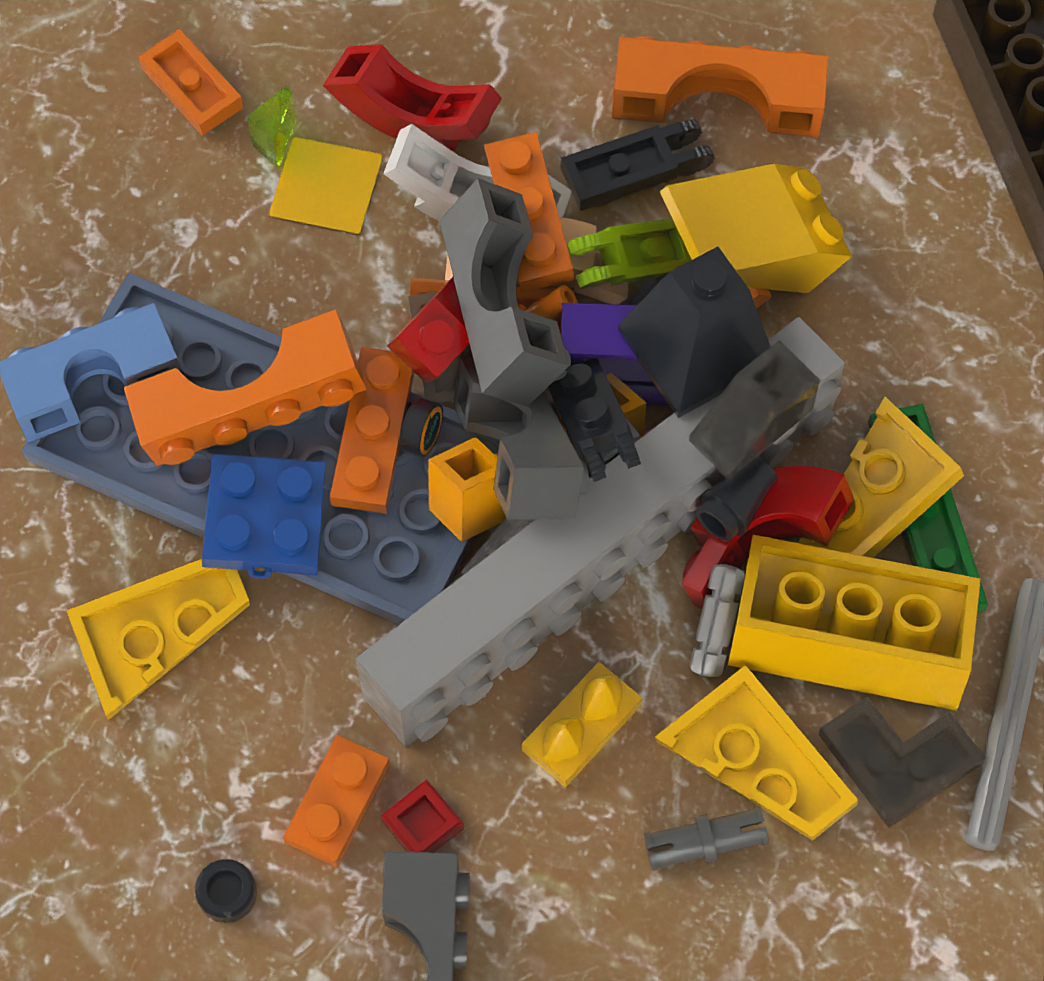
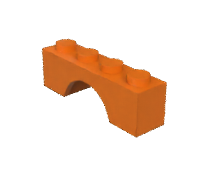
[612,36,828,137]
[124,309,367,466]

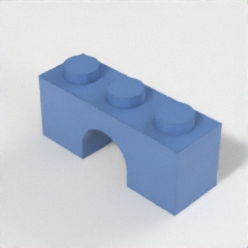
[0,303,182,443]

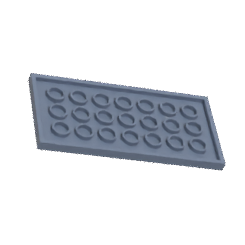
[21,273,500,625]

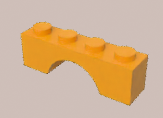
[429,373,646,542]

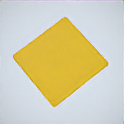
[269,137,383,234]

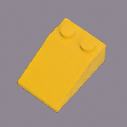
[660,164,852,293]

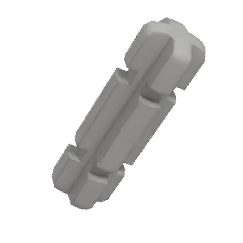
[689,564,745,677]

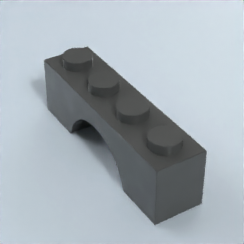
[439,178,569,407]
[453,356,589,520]
[382,851,470,981]

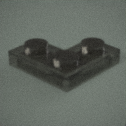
[818,696,986,828]

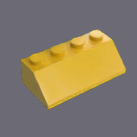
[728,535,981,711]

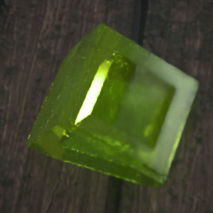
[247,86,297,167]

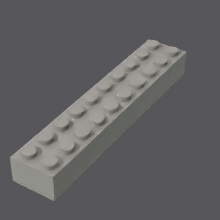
[355,317,845,748]

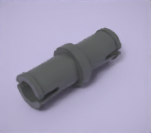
[644,806,769,871]

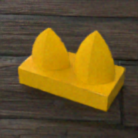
[522,662,642,788]

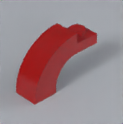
[323,44,502,152]
[681,466,854,609]

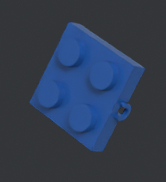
[202,454,326,579]

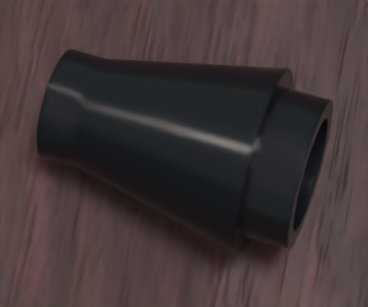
[695,457,778,542]

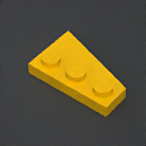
[798,397,964,558]
[66,559,250,720]
[655,665,858,841]

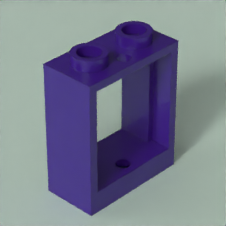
[561,303,670,407]

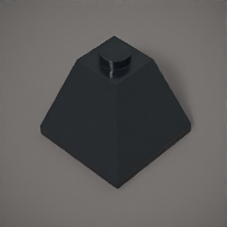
[618,246,776,418]

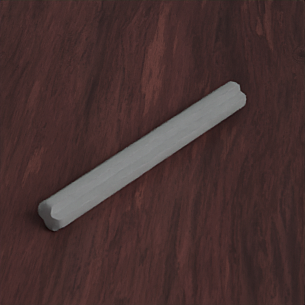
[966,578,1044,851]

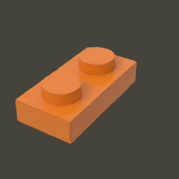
[138,29,244,136]
[283,735,390,868]

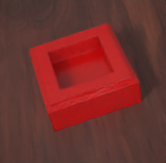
[380,779,464,853]

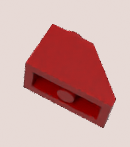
[387,276,470,384]

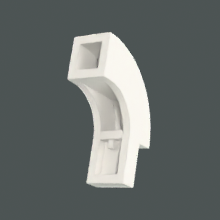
[384,124,572,221]

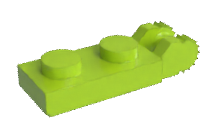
[566,218,691,289]

